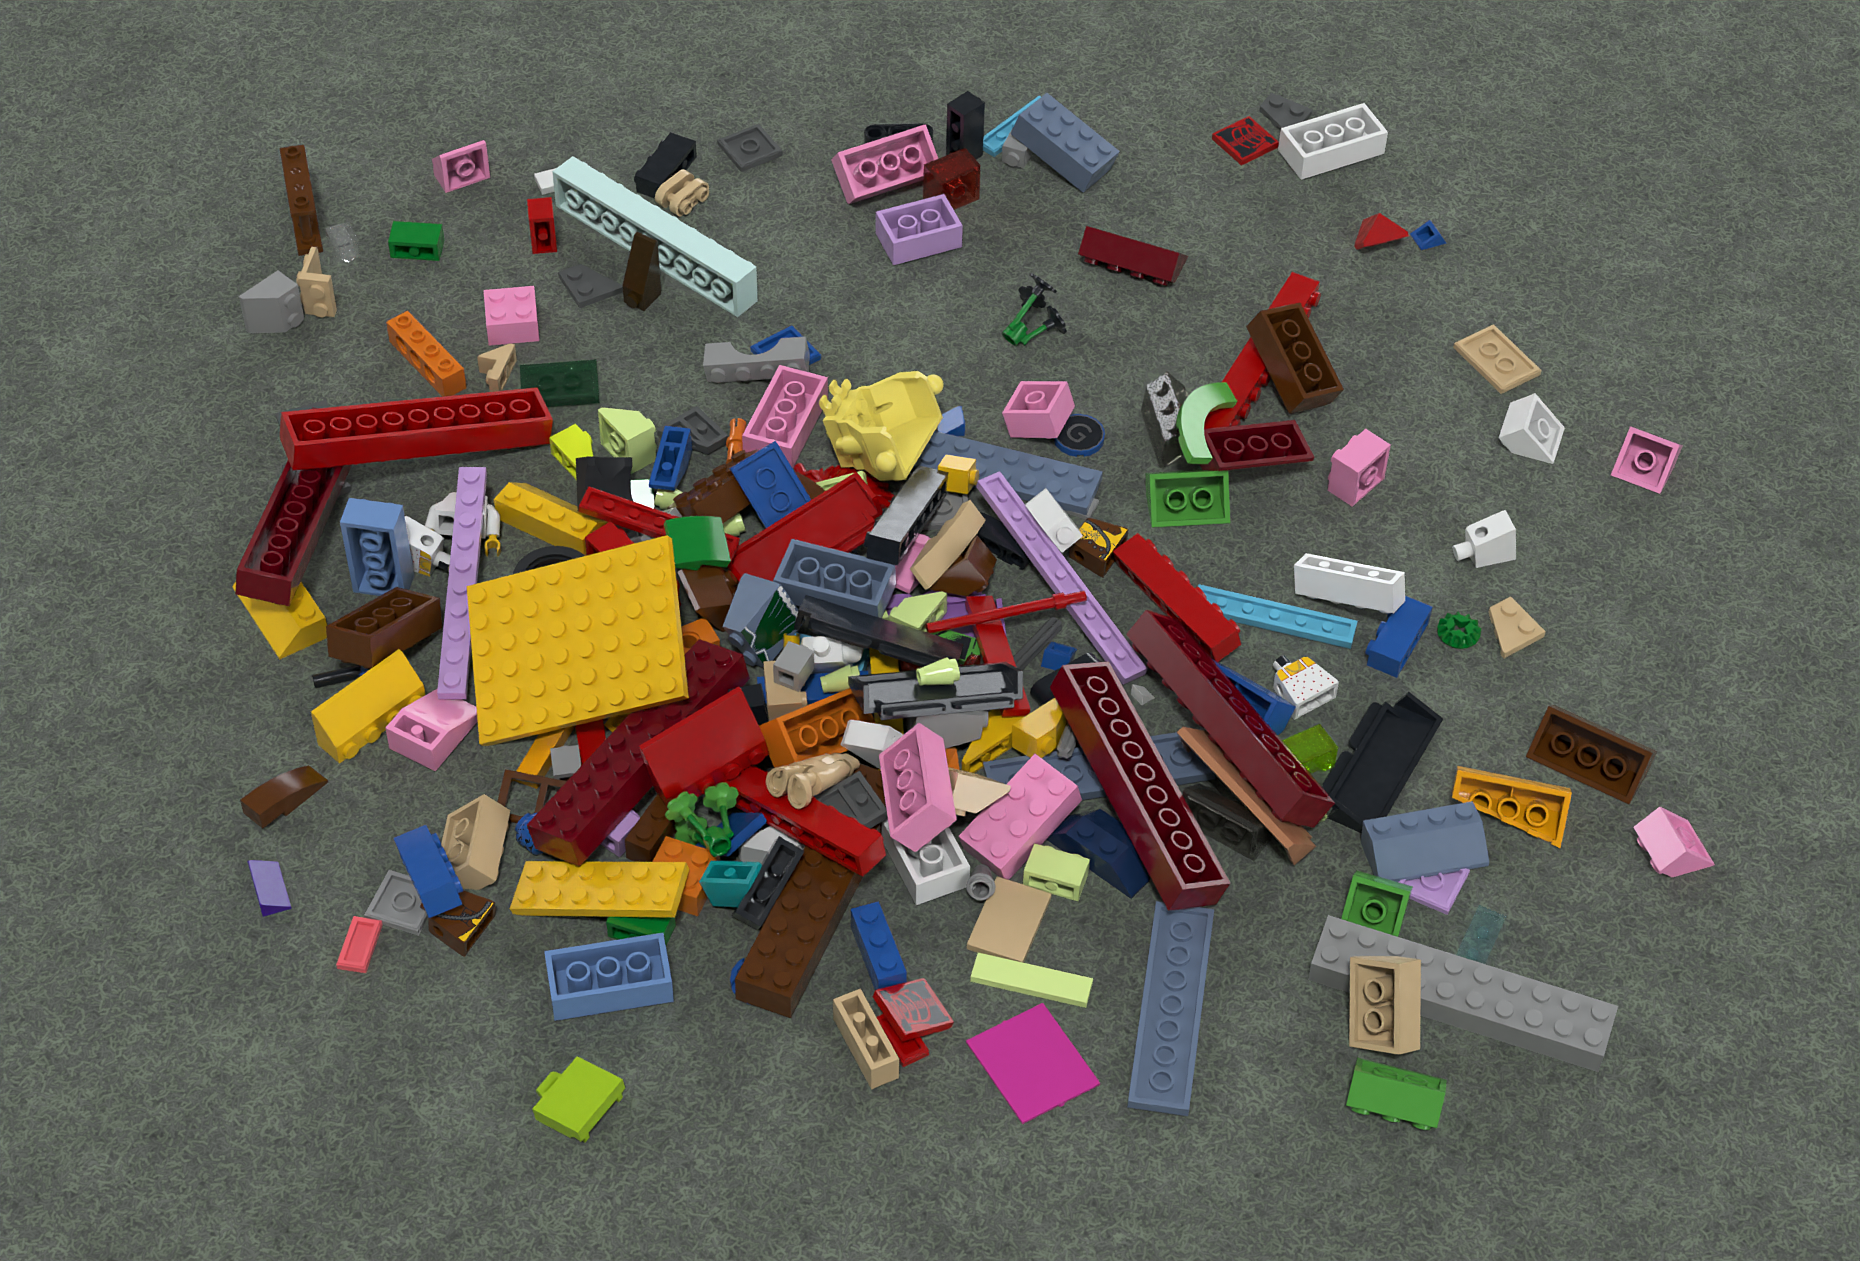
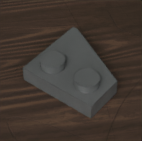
[1260,93,1313,129]
[657,406,728,454]
[815,771,888,828]

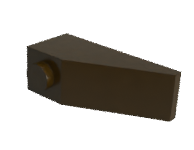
[622,232,661,311]

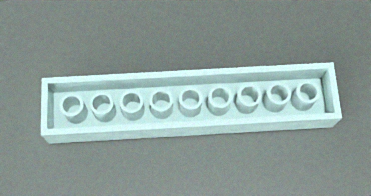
[552,156,758,317]

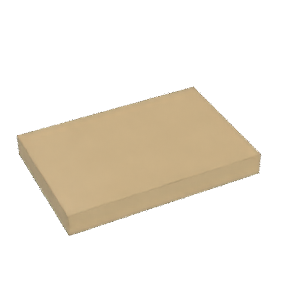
[1453,324,1542,394]
[967,876,1052,963]

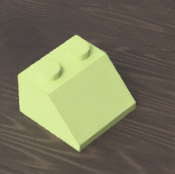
[598,408,657,474]

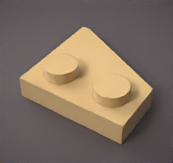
[1489,597,1546,658]

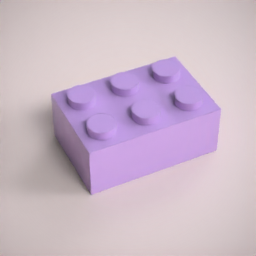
[876,194,963,265]

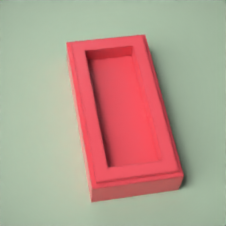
[336,916,383,973]

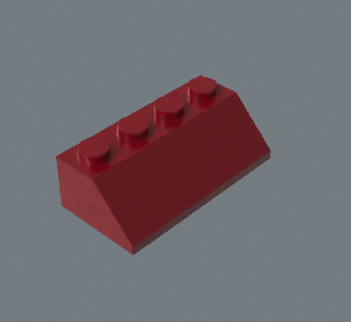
[1078,226,1188,286]
[1200,420,1314,471]

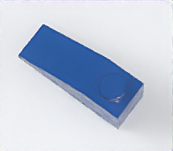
[648,426,693,491]

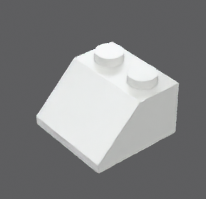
[1499,393,1565,464]

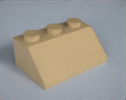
[948,767,1011,816]
[441,794,511,890]
[1349,956,1421,1055]

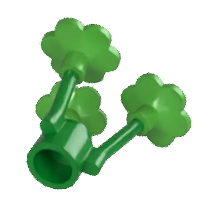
[665,782,738,857]

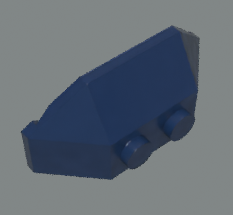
[1046,809,1150,899]

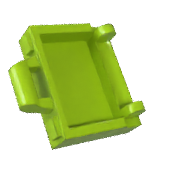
[532,1056,625,1143]

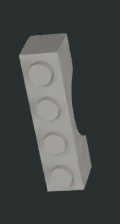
[703,337,810,383]

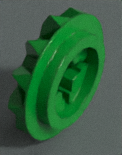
[1437,611,1481,649]

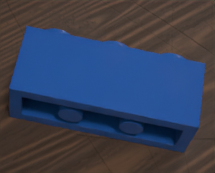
[1365,596,1433,678]
[851,901,907,990]

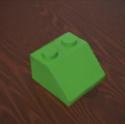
[1341,870,1413,937]

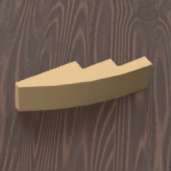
[910,500,986,590]

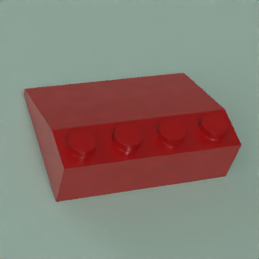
[639,686,769,807]

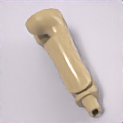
[766,753,860,809]

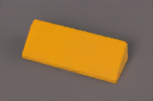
[513,726,575,789]

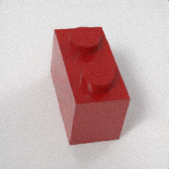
[527,197,557,254]

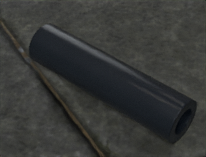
[312,665,361,688]

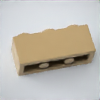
[833,989,899,1089]

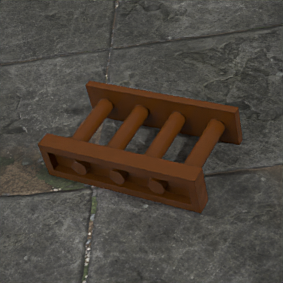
[280,145,323,256]

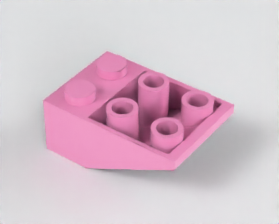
[385,688,478,771]

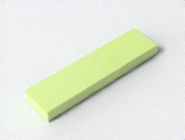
[970,953,1093,1008]

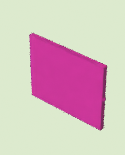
[966,1003,1100,1124]

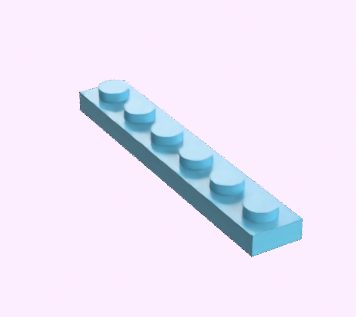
[1198,584,1358,649]

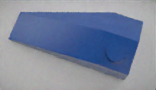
[1211,658,1296,735]

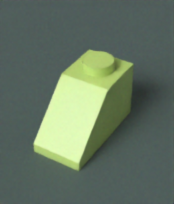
[889,591,947,632]

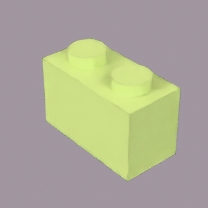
[1023,843,1090,901]

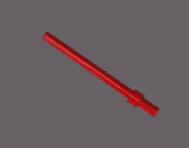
[926,591,1087,634]

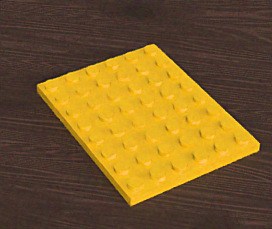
[467,535,689,746]

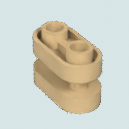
[655,169,709,217]

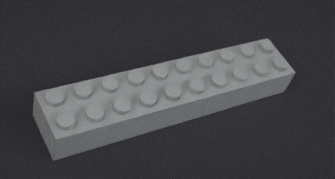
[1308,915,1618,1072]

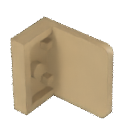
[296,247,337,317]

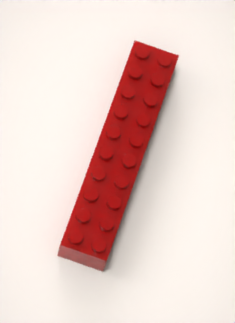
[280,388,553,471]

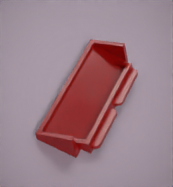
[727,472,883,584]

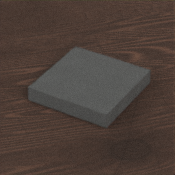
[717,124,783,172]

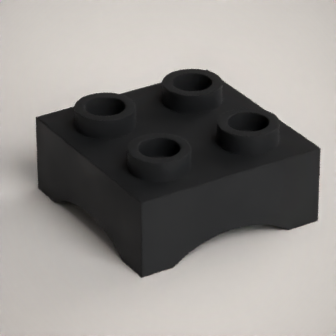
[576,456,634,509]

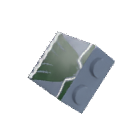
[723,573,806,667]

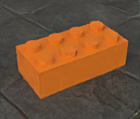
[759,688,876,768]

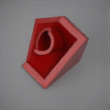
[1354,213,1409,250]

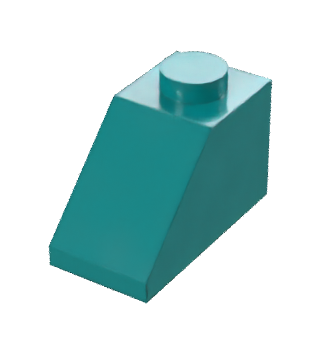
[699,861,762,907]

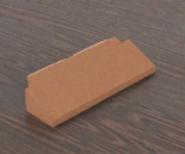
[1177,727,1316,865]

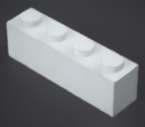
[1294,553,1405,613]

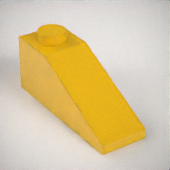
[1012,698,1067,758]
[961,709,1025,773]

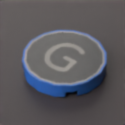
[1054,414,1105,457]

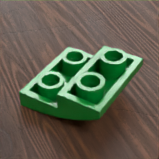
[664,516,731,570]

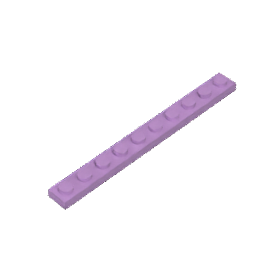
[437,467,487,699]
[976,471,1147,685]

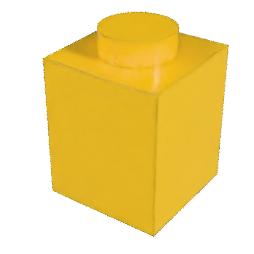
[938,455,979,494]

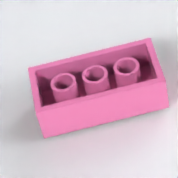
[831,124,943,205]
[742,365,828,468]
[879,723,957,852]
[958,754,1082,880]

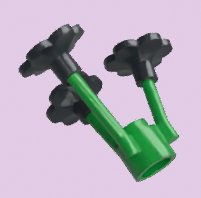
[1002,273,1067,346]

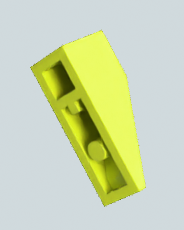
[549,424,593,481]

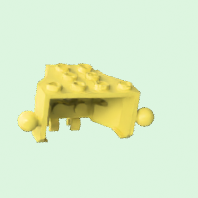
[819,371,944,481]

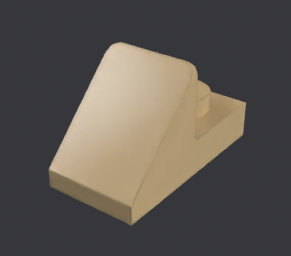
[478,343,517,392]

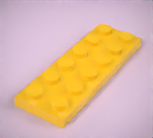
[510,861,689,917]

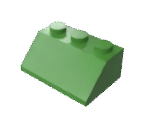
[1145,470,1230,527]
[1346,1058,1447,1130]

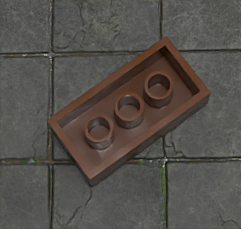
[1246,303,1344,414]
[667,449,759,524]
[326,587,442,669]

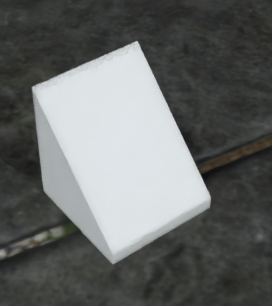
[1131,684,1155,705]

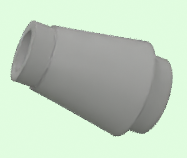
[966,864,996,900]

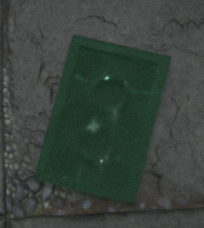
[520,359,600,407]

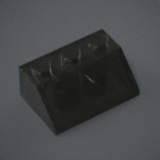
[1141,372,1188,468]
[1183,783,1272,861]

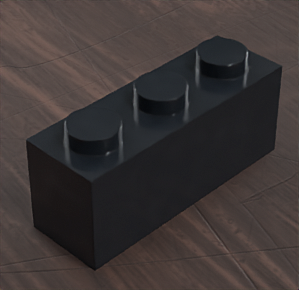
[946,91,985,169]
[634,132,697,199]
[731,836,804,930]

